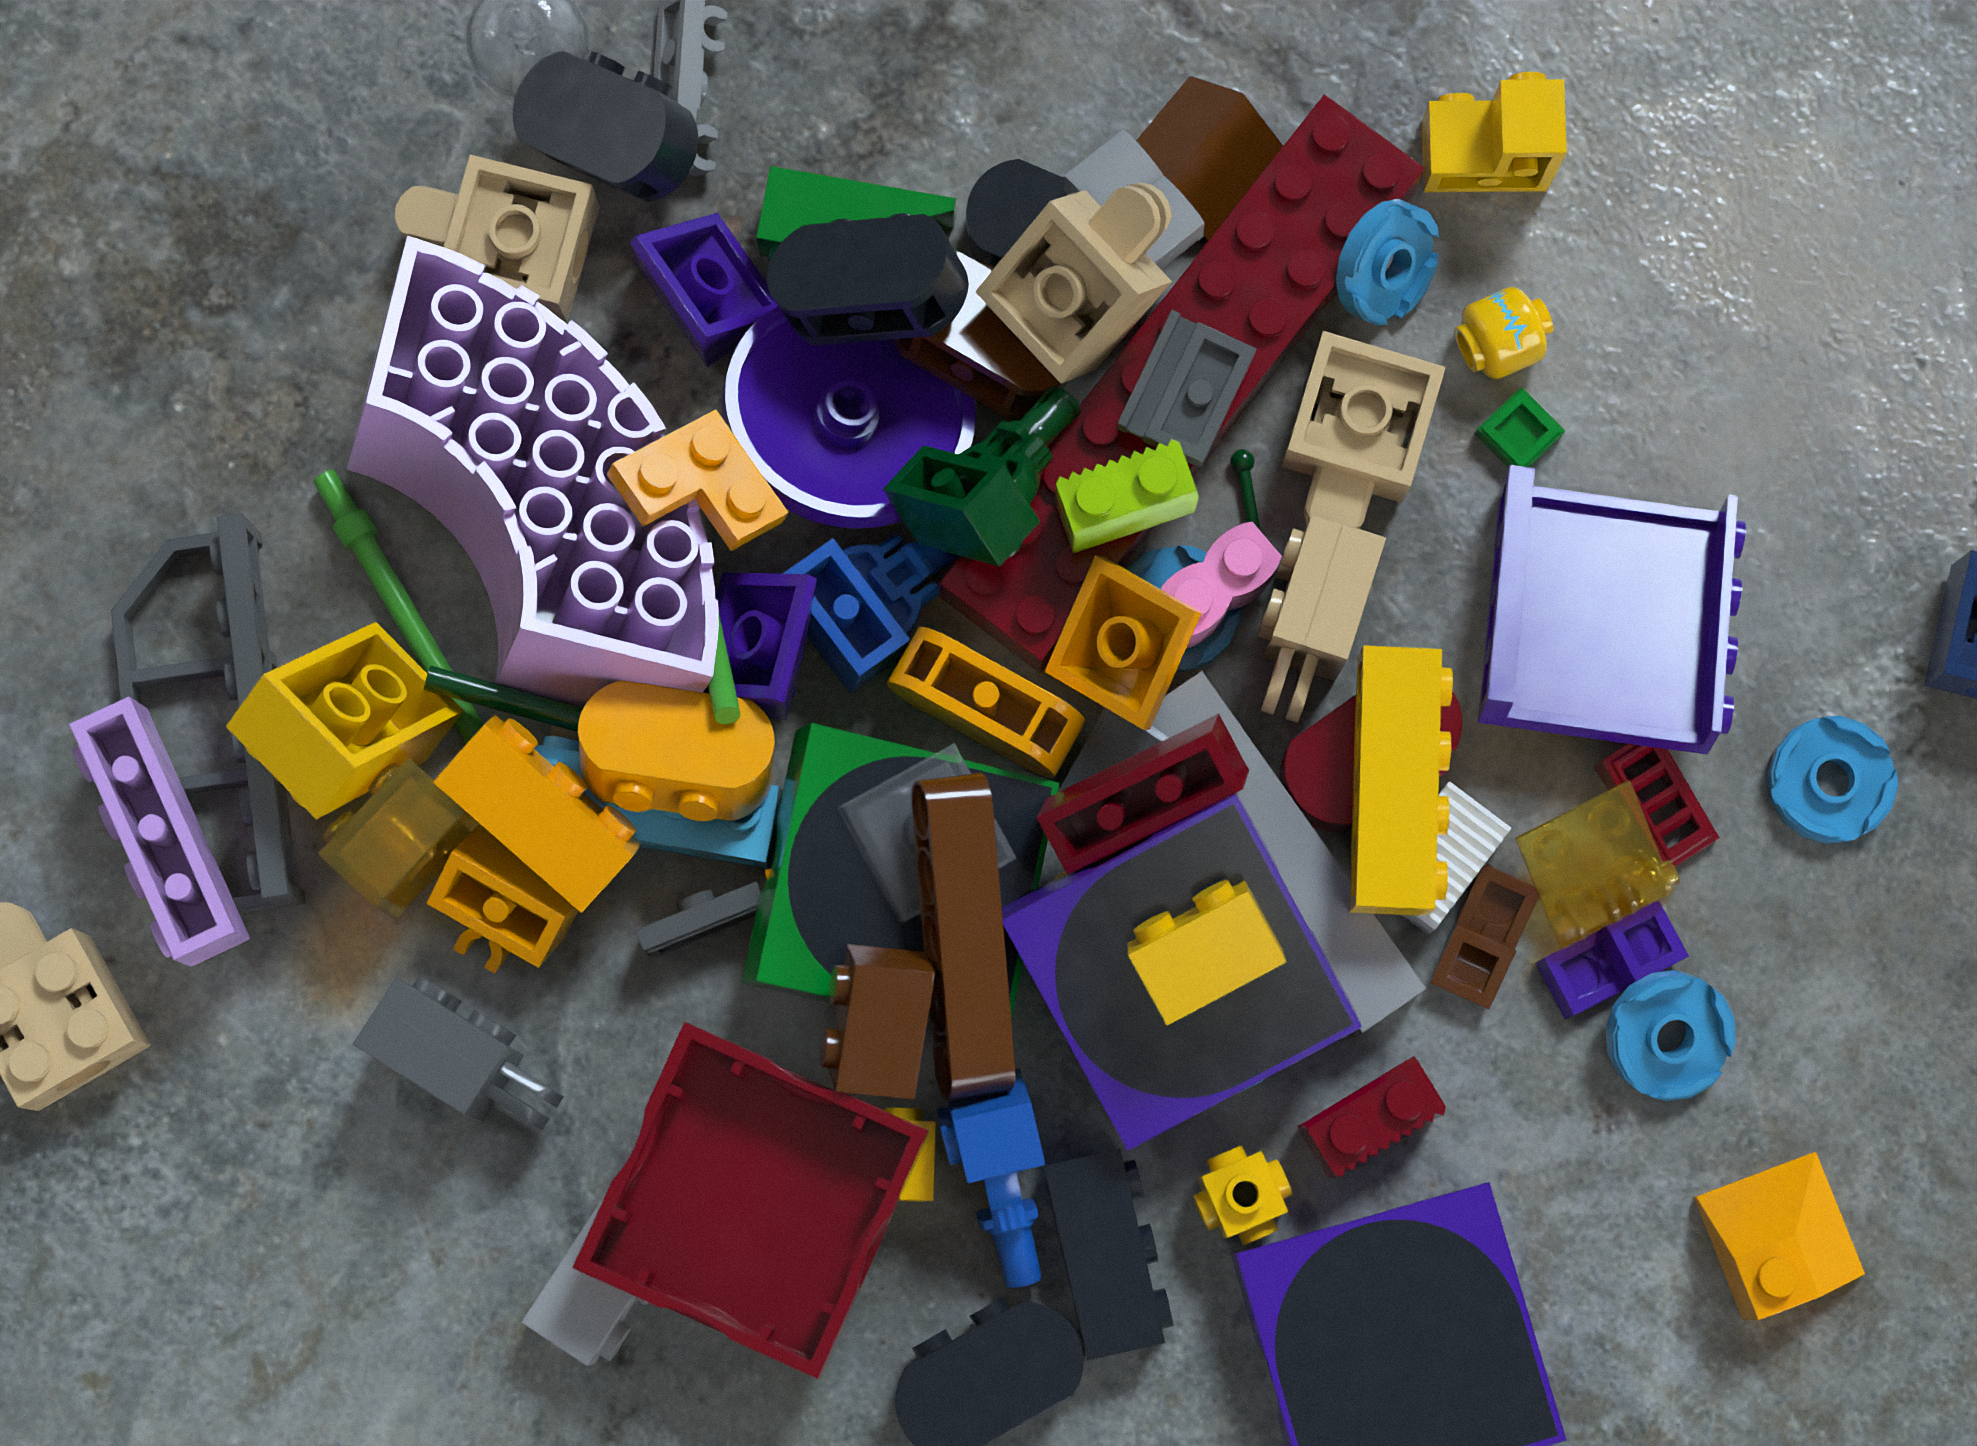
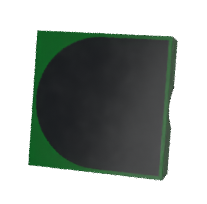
[741,723,1060,1025]

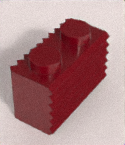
[1297,1056,1446,1179]

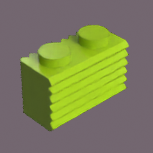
[1054,438,1199,553]

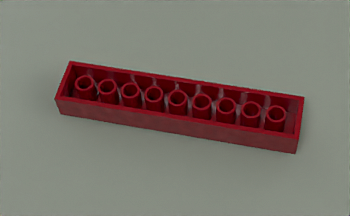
[939,94,1425,673]

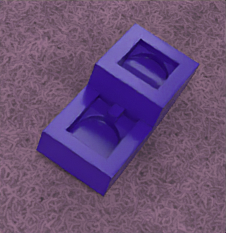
[1535,899,1689,1020]

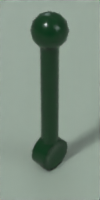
[1230,449,1261,531]

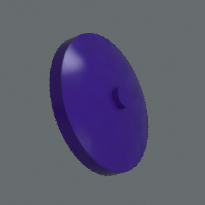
[722,306,975,528]

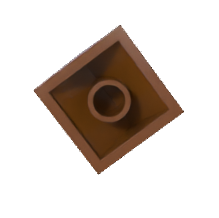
[1136,76,1283,244]

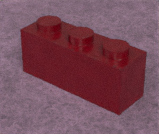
[1036,714,1249,875]

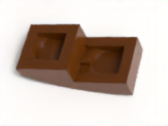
[1430,863,1542,1009]

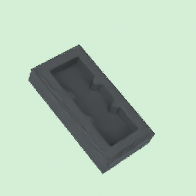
[636,882,761,958]

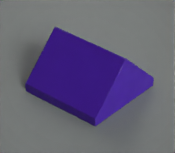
[630,212,778,367]

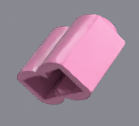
[1160,522,1282,649]

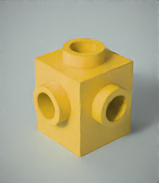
[1193,1145,1292,1245]

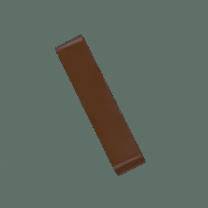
[911,773,1015,1101]

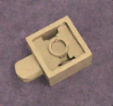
[395,155,600,324]
[975,182,1172,384]
[1281,331,1446,529]
[1257,514,1386,723]
[0,902,151,1111]

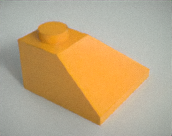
[1045,555,1202,730]
[1694,1152,1865,1320]

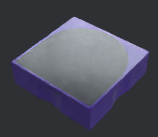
[1002,792,1362,1151]
[1231,1182,1567,1446]

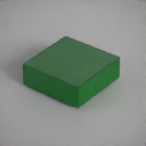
[1474,387,1565,468]

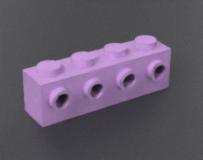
[69,696,250,967]

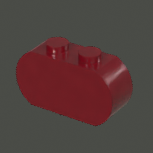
[1280,691,1463,832]

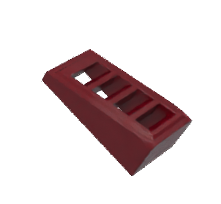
[1593,744,1719,874]

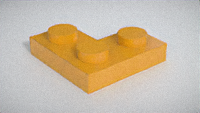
[606,409,789,551]

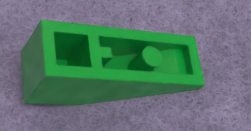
[756,166,956,262]

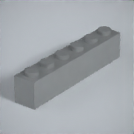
[1152,671,1426,1037]

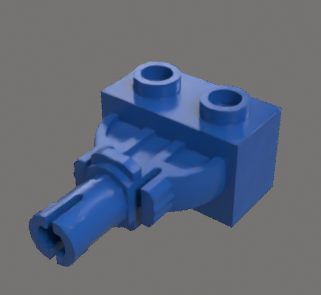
[783,533,960,694]
[937,1068,1045,1288]

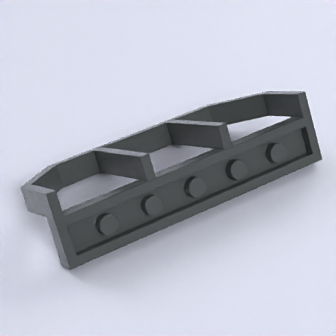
[111,513,306,914]

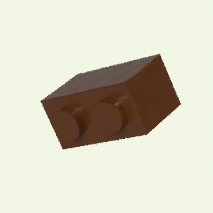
[820,944,935,1099]

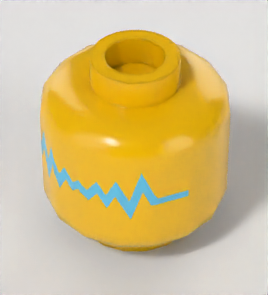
[1454,287,1554,380]

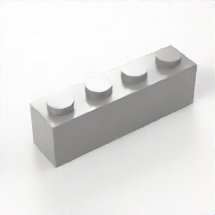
[522,1194,648,1366]

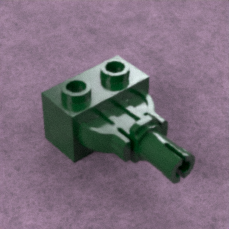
[882,386,1081,567]

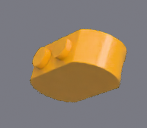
[886,627,1086,778]
[578,680,775,822]

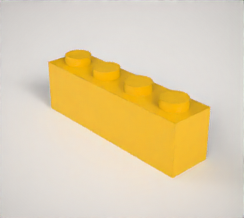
[1350,646,1453,916]

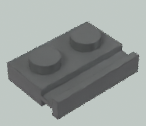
[1117,310,1257,468]

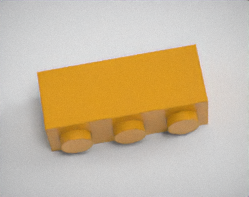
[433,715,641,913]

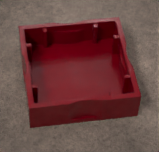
[572,1021,929,1379]

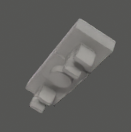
[653,0,727,177]

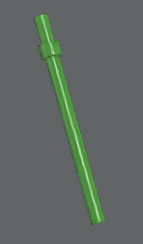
[313,469,484,744]

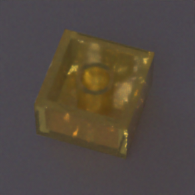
[318,757,481,920]

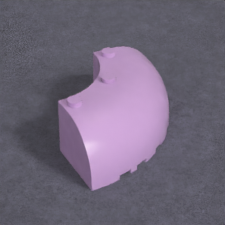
[347,235,719,707]

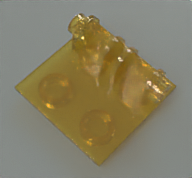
[1515,781,1680,948]

